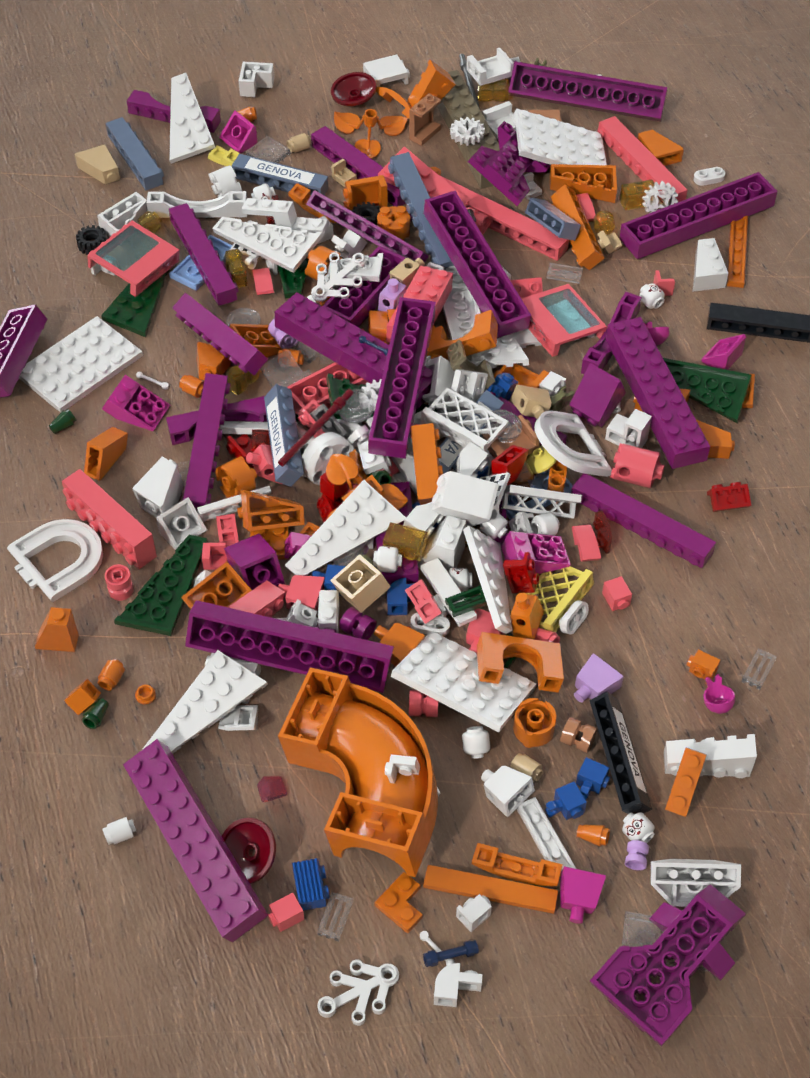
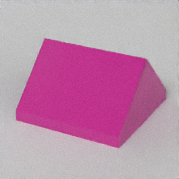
[219,110,258,153]
[701,334,746,370]

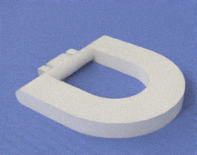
[534,411,612,477]
[7,519,103,602]

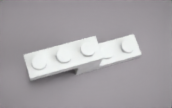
[242,198,329,236]

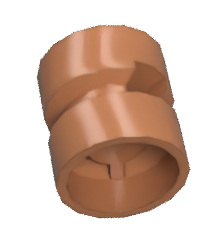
[560,717,598,753]

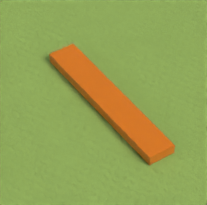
[727,216,748,288]
[423,865,558,914]

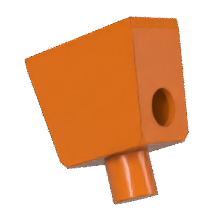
[510,593,544,639]
[374,623,425,667]

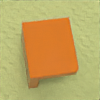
[64,679,101,715]

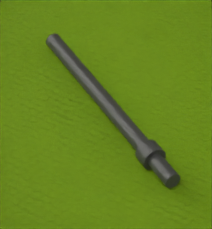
[459,54,481,111]

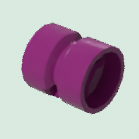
[339,607,377,640]

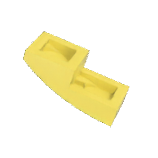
[208,145,240,167]

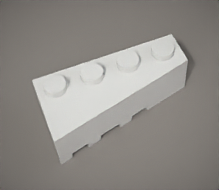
[664,734,757,778]

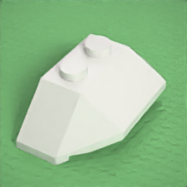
[651,859,741,907]

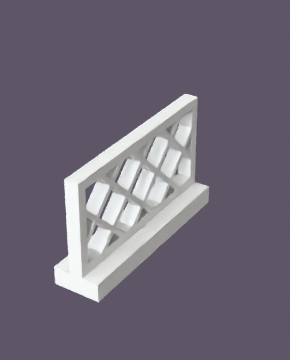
[421,388,509,452]

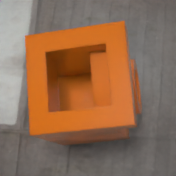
[686,649,721,684]

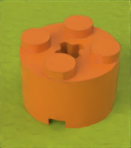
[377,206,410,241]
[305,246,342,281]
[215,456,257,498]
[513,698,556,748]

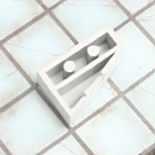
[97,192,148,247]
[692,238,728,292]

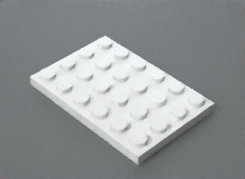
[514,108,607,165]
[19,316,143,413]
[391,632,536,732]

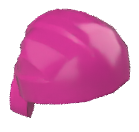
[644,321,669,346]
[703,674,735,714]

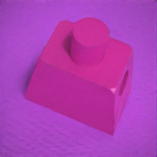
[560,866,606,924]

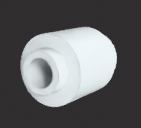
[102,817,136,845]

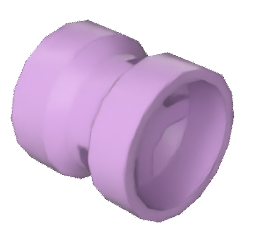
[625,840,649,870]

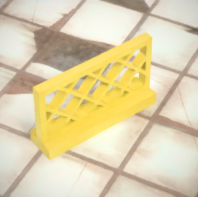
[526,567,594,632]

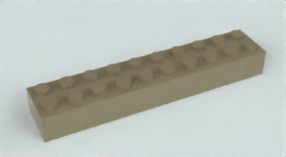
[437,70,500,189]

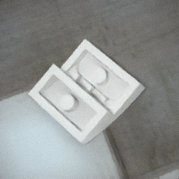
[448,369,488,409]

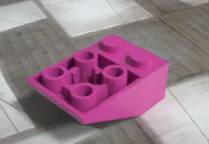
[102,375,170,431]
[501,531,571,574]

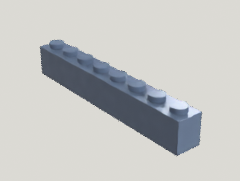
[388,152,454,271]

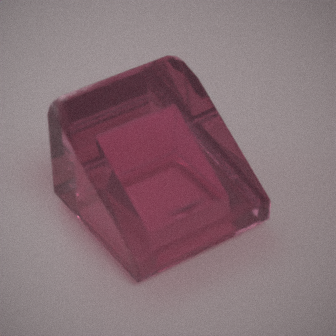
[257,776,287,802]

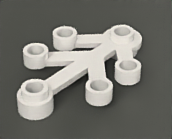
[311,252,366,302]
[317,960,399,1026]

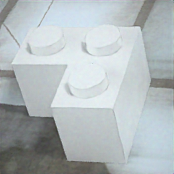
[239,62,274,97]
[605,409,652,448]

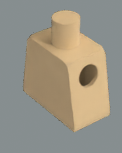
[389,258,425,289]
[511,384,552,419]

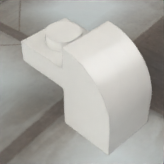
[331,229,367,258]
[434,963,482,1007]

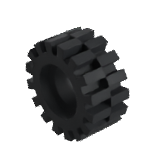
[352,202,380,225]
[76,225,107,255]

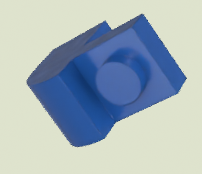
[387,578,415,615]

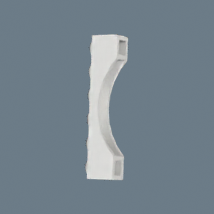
[147,191,247,218]
[402,441,488,541]

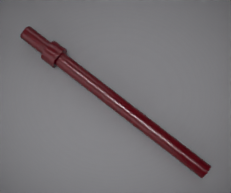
[278,389,354,467]

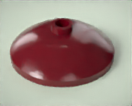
[331,72,377,107]
[222,818,276,884]

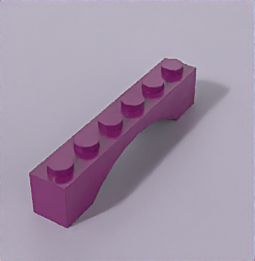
[126,90,221,133]
[581,292,642,374]
[166,396,267,445]

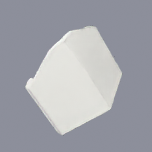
[218,705,258,731]

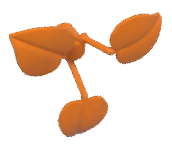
[334,109,408,159]
[326,454,408,519]

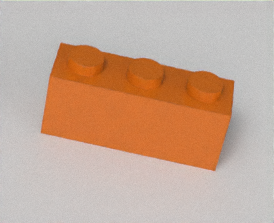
[665,747,707,817]

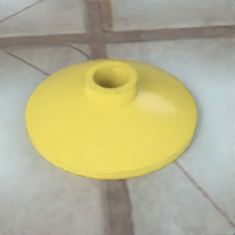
[526,446,557,474]

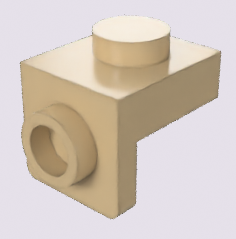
[331,159,357,187]
[597,230,622,254]

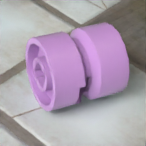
[268,319,298,349]

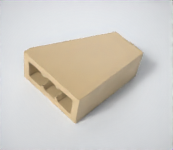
[75,144,120,184]

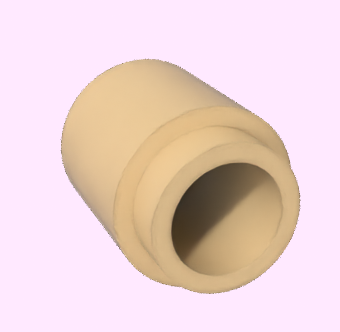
[287,133,311,153]
[511,753,543,782]

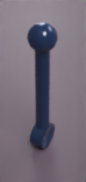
[359,336,388,356]

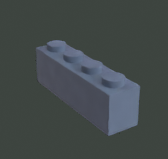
[525,197,581,241]

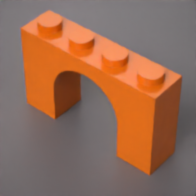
[427,310,498,362]
[477,632,564,693]

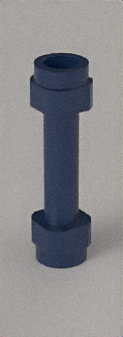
[423,940,479,967]

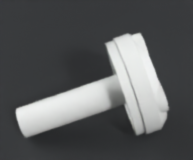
[296,422,354,485]

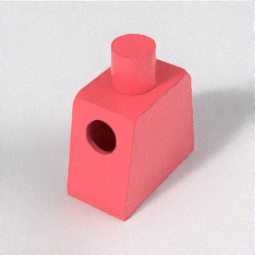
[246,444,282,484]
[278,575,325,615]
[466,608,506,654]

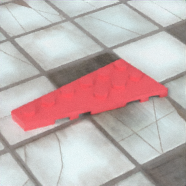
[378,146,469,208]

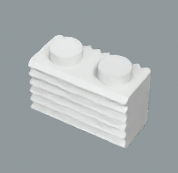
[318,590,339,633]

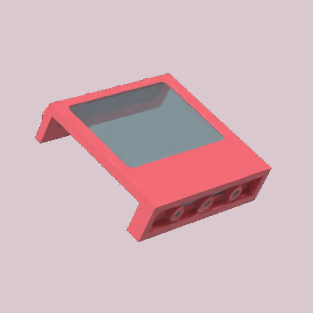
[87,220,179,297]
[522,284,607,357]

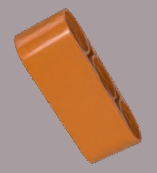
[368,310,388,342]
[547,461,567,492]

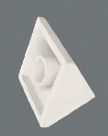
[156,497,207,550]

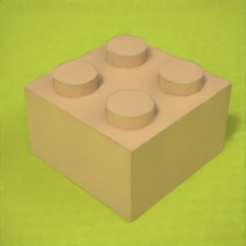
[330,554,390,613]

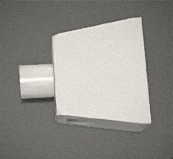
[481,766,535,817]

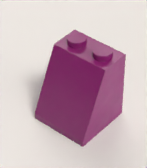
[569,363,626,428]
[224,534,285,590]

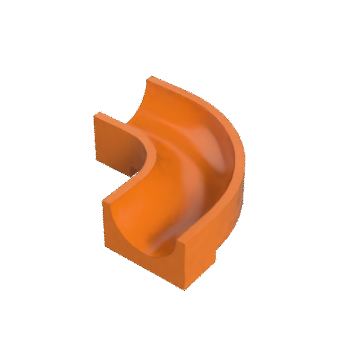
[278,667,438,877]

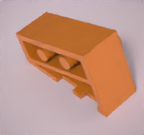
[408,60,456,107]
[241,489,304,531]

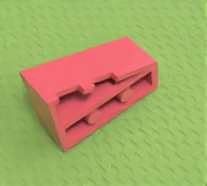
[228,580,285,618]

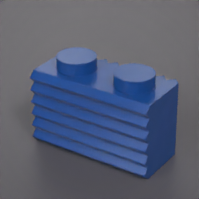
[292,858,330,911]

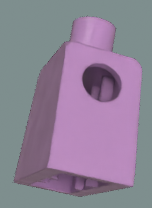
[378,278,407,311]
[574,653,623,703]

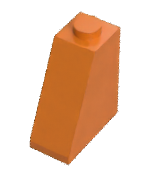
[638,129,684,166]
[197,342,231,380]
[696,420,735,459]
[84,427,128,481]
[35,607,79,652]

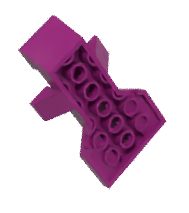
[468,121,551,206]
[590,884,746,1047]

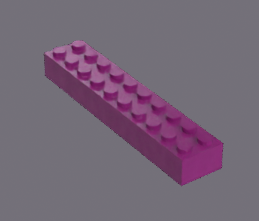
[508,61,668,122]
[619,172,778,259]
[423,191,531,339]
[275,292,433,410]
[368,297,436,459]
[606,317,710,469]
[185,600,394,693]
[123,739,268,942]

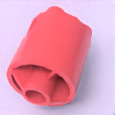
[610,443,665,489]

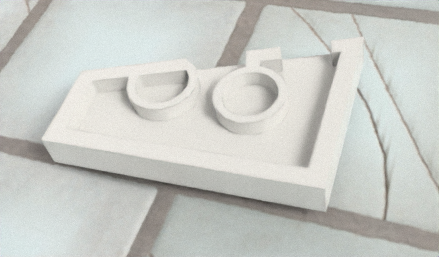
[328,253,384,282]

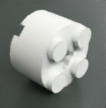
[208,165,242,198]

